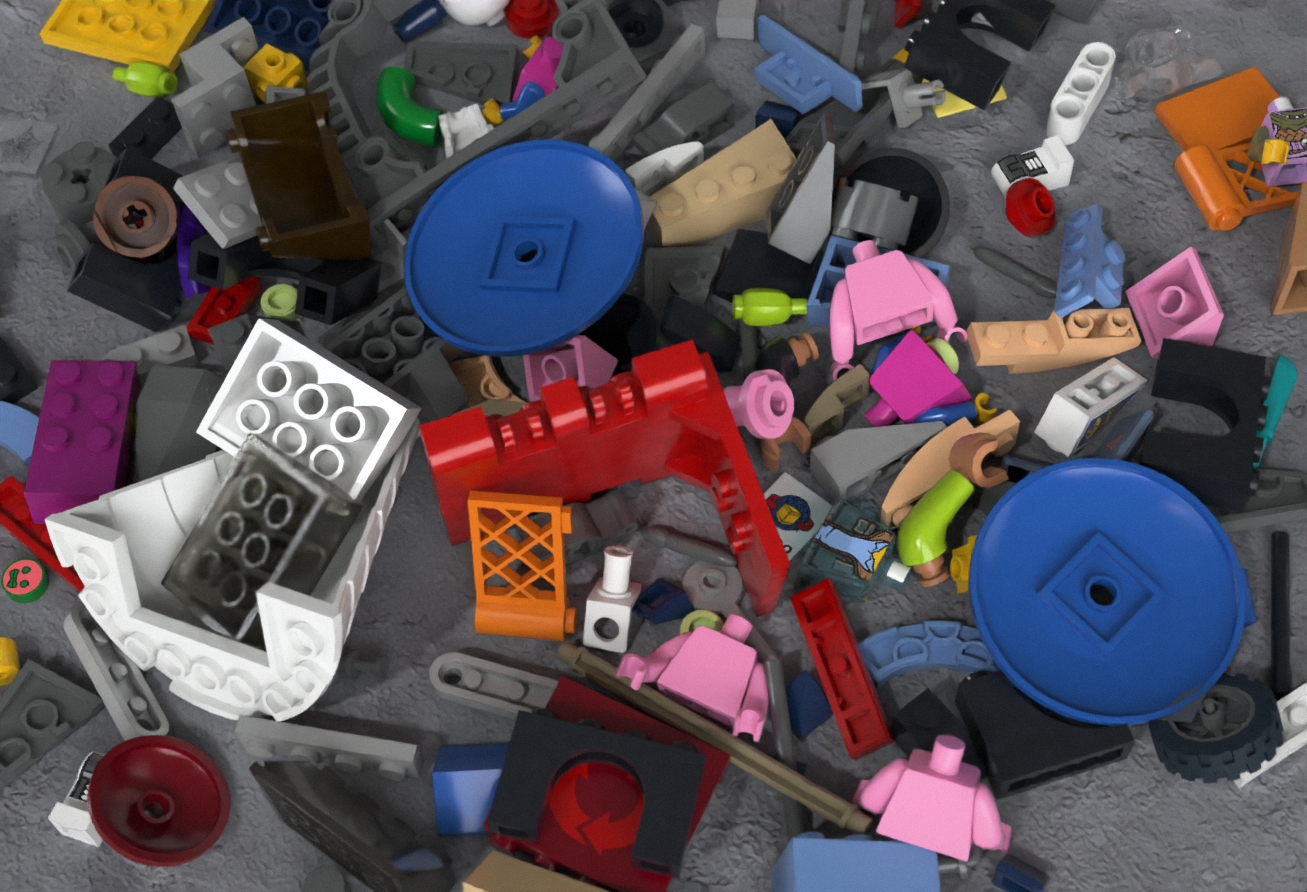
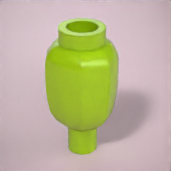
[112,62,178,98]
[732,288,808,326]

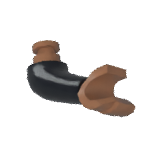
[754,332,819,472]

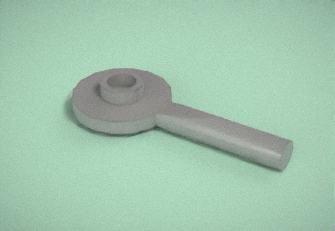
[682,560,779,665]

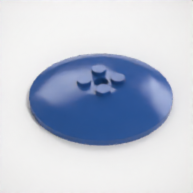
[404,139,644,357]
[968,458,1246,726]

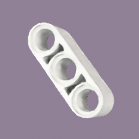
[1046,42,1116,145]

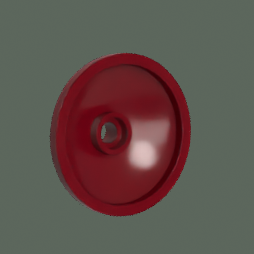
[87,735,230,867]

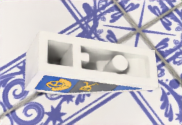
[1034,357,1148,457]

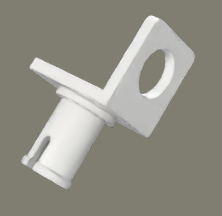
[583,546,642,653]

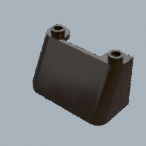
[226,91,371,261]

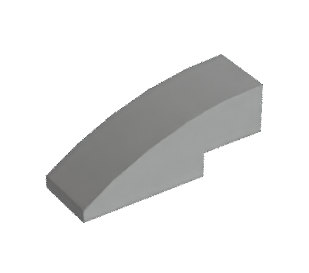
[716,0,761,40]

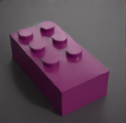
[24,360,142,524]

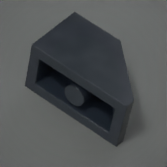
[891,688,988,782]

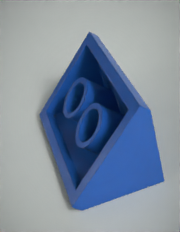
[432,743,509,837]

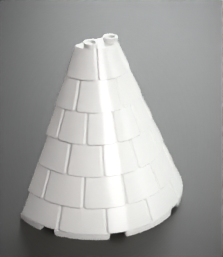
[45,418,420,722]

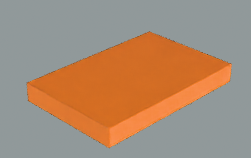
[1154,66,1281,152]

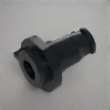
[607,0,664,48]

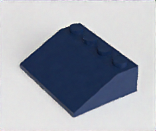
[204,0,334,73]

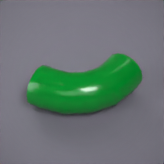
[376,66,443,148]

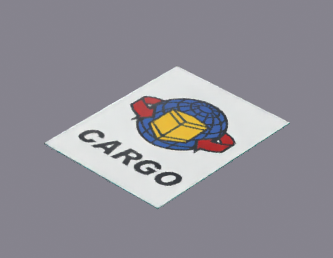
[764,472,838,561]

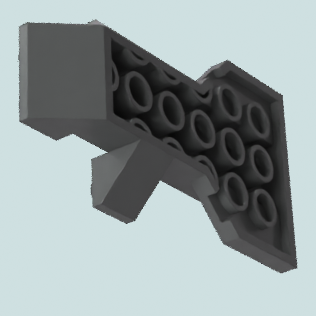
[318,243,528,421]

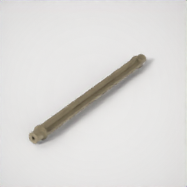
[557,641,874,835]

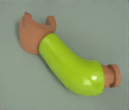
[897,432,1009,587]

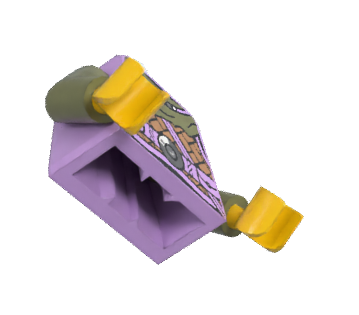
[1247,97,1307,187]

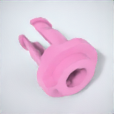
[723,369,794,439]

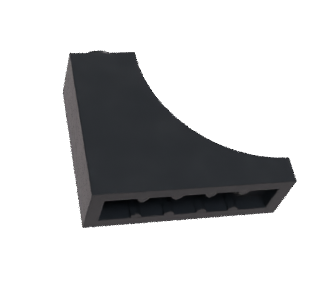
[955,670,1135,800]

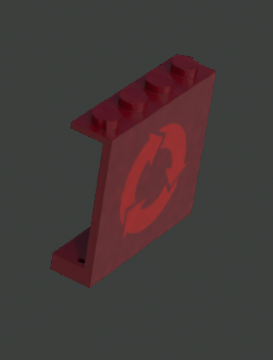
[483,676,731,892]

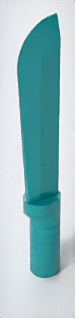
[1252,354,1297,469]

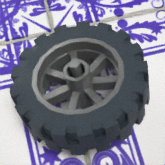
[1148,672,1284,783]

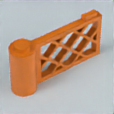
[1174,143,1307,231]
[468,490,578,642]

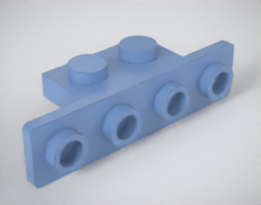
[753,14,863,114]
[1054,203,1125,318]

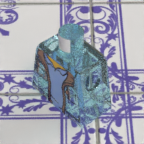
[799,497,912,602]

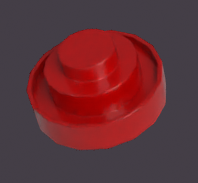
[505,0,559,39]
[1006,178,1056,238]

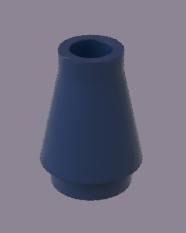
[392,0,447,44]

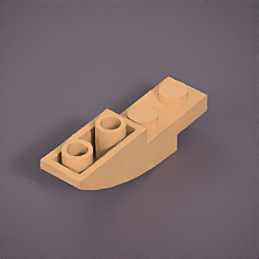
[966,308,1141,374]
[879,410,1020,532]

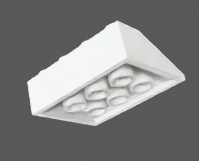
[196,318,422,523]

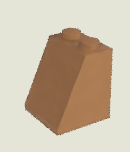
[1270,183,1307,316]

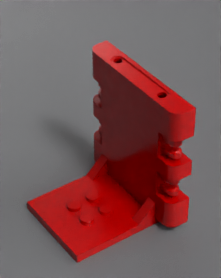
[419,339,790,617]

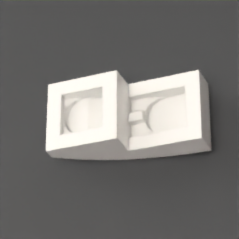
[625,141,704,196]

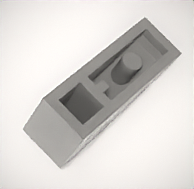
[810,421,947,508]

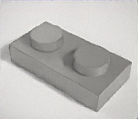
[107,324,199,384]

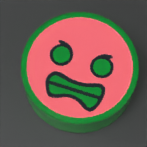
[1,558,49,603]

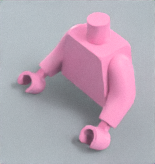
[830,240,968,381]
[615,614,769,742]
[851,735,1012,862]

